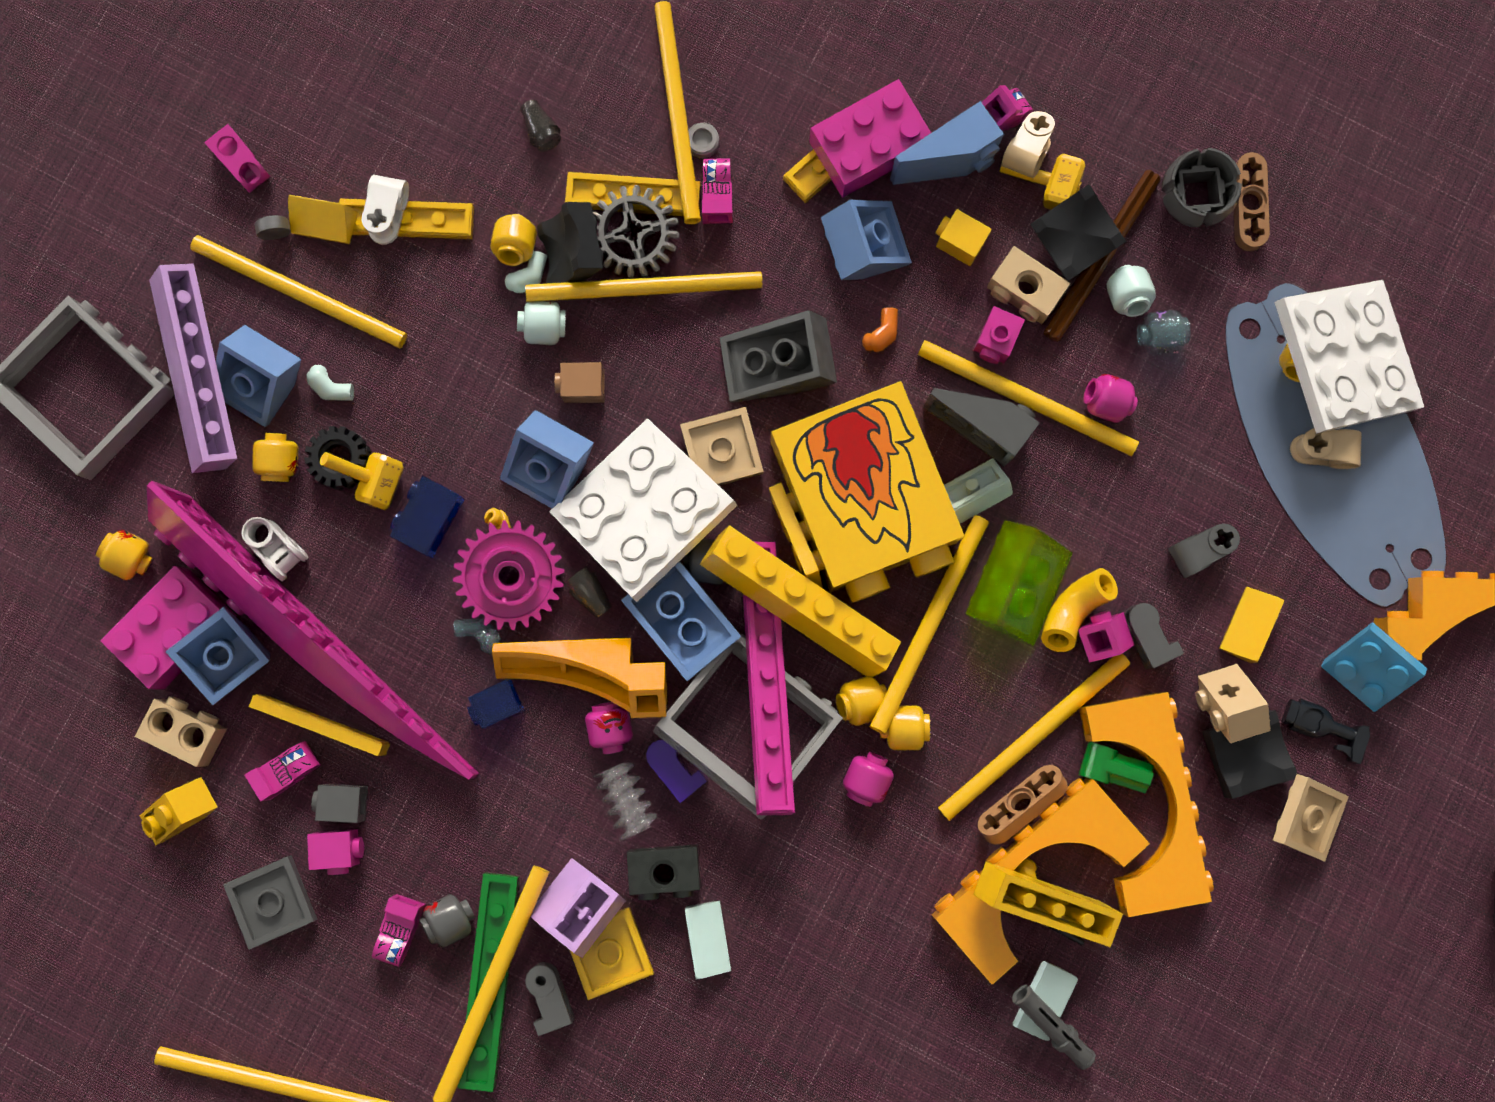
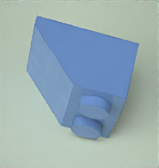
[821,200,912,280]
[216,325,301,427]
[500,410,594,508]
[166,607,270,705]

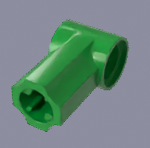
[1078,742,1154,794]

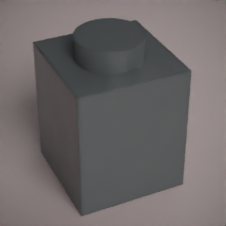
[311,784,368,823]

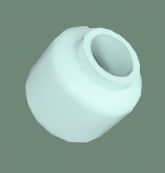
[1106,265,1156,317]
[517,301,565,345]

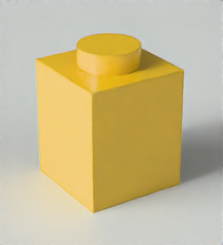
[935,209,992,267]

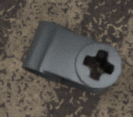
[1168,523,1240,578]

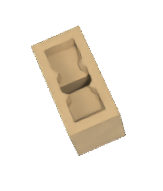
[135,696,227,767]

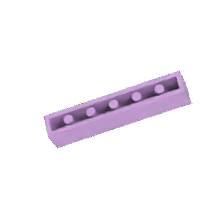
[149,264,237,473]

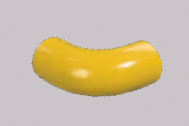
[1041,568,1118,652]

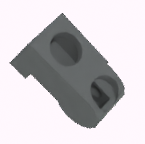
[1124,603,1184,669]
[525,962,575,1036]

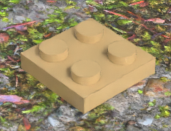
[680,407,764,486]
[1273,774,1349,862]

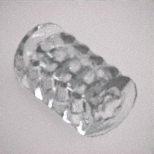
[592,762,657,841]

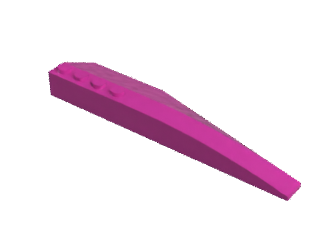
[147,481,479,780]

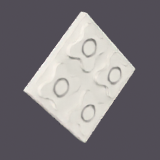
[1274,280,1424,434]
[549,418,737,602]

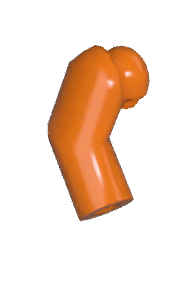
[862,308,898,352]

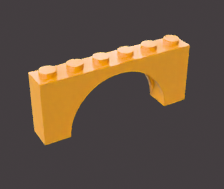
[1079,692,1214,917]
[932,778,1150,985]

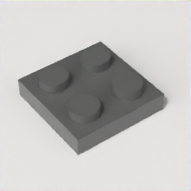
[223,855,318,950]

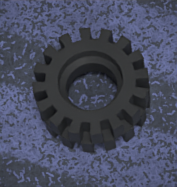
[304,426,371,490]

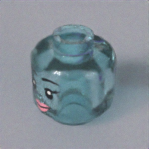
[1137,310,1191,356]

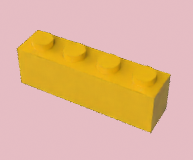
[973,861,1123,947]

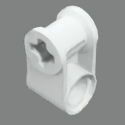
[362,175,409,245]
[242,517,309,581]

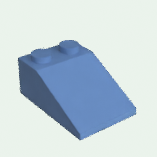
[890,101,1004,185]
[621,561,741,682]

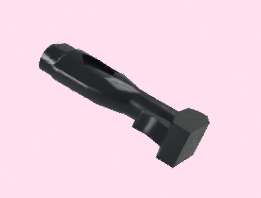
[1282,698,1370,764]

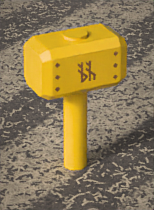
[1000,154,1085,210]
[320,452,404,510]

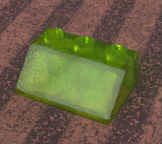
[965,520,1073,646]

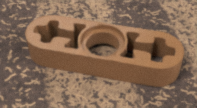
[1234,152,1270,251]
[978,765,1068,845]

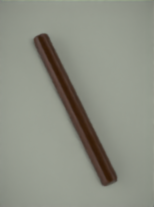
[1044,170,1161,342]

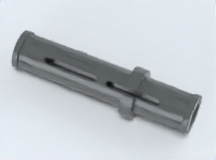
[1012,985,1096,1070]

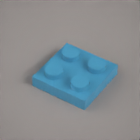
[1321,622,1427,712]

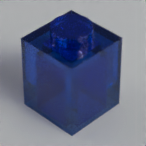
[467,680,525,729]

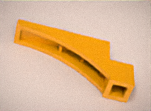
[1374,571,1495,660]
[492,638,667,718]

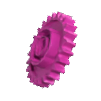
[453,520,564,630]

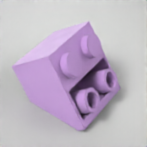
[530,858,626,958]

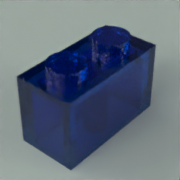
[390,476,465,558]

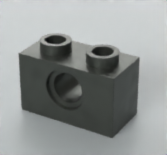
[627,844,701,900]

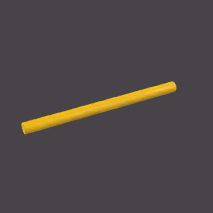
[654,1,701,224]
[190,235,407,349]
[525,271,762,302]
[917,340,1139,456]
[869,515,989,735]
[938,653,1131,821]
[433,865,549,1102]
[154,1046,390,1102]

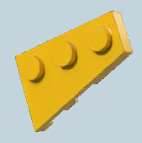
[769,483,824,588]

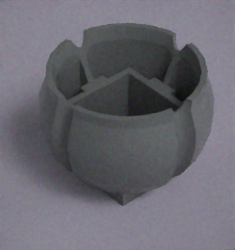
[1162,148,1242,227]

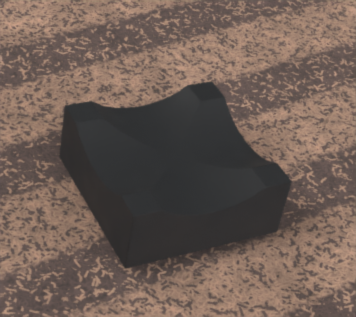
[1030,184,1127,281]
[537,202,603,283]
[1202,710,1298,799]

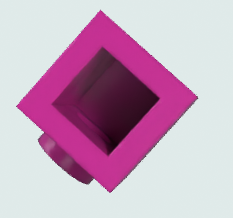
[973,306,1025,364]
[1078,610,1135,663]
[307,829,364,875]

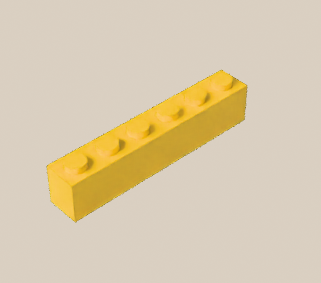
[700,525,901,677]

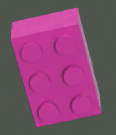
[809,79,931,198]
[100,566,237,690]

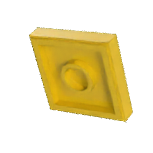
[570,907,654,1000]

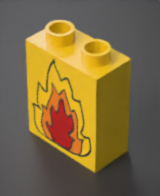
[771,381,965,603]

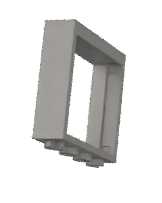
[0,296,175,480]
[653,634,843,820]

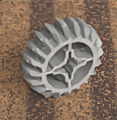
[593,185,680,278]

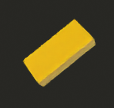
[288,195,358,244]
[1219,587,1284,663]

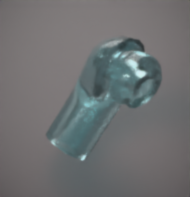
[454,619,501,654]

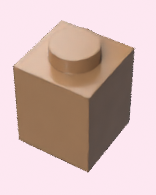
[554,362,605,403]

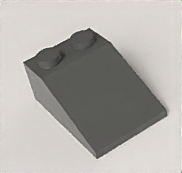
[720,310,837,403]
[923,388,1039,467]

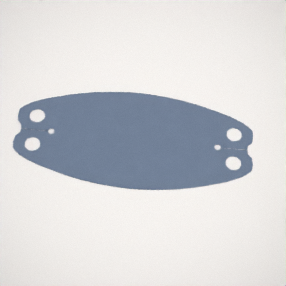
[1226,283,1446,607]

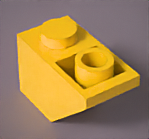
[140,777,218,846]

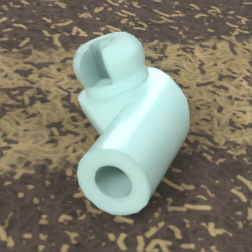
[505,251,547,293]
[307,365,354,401]

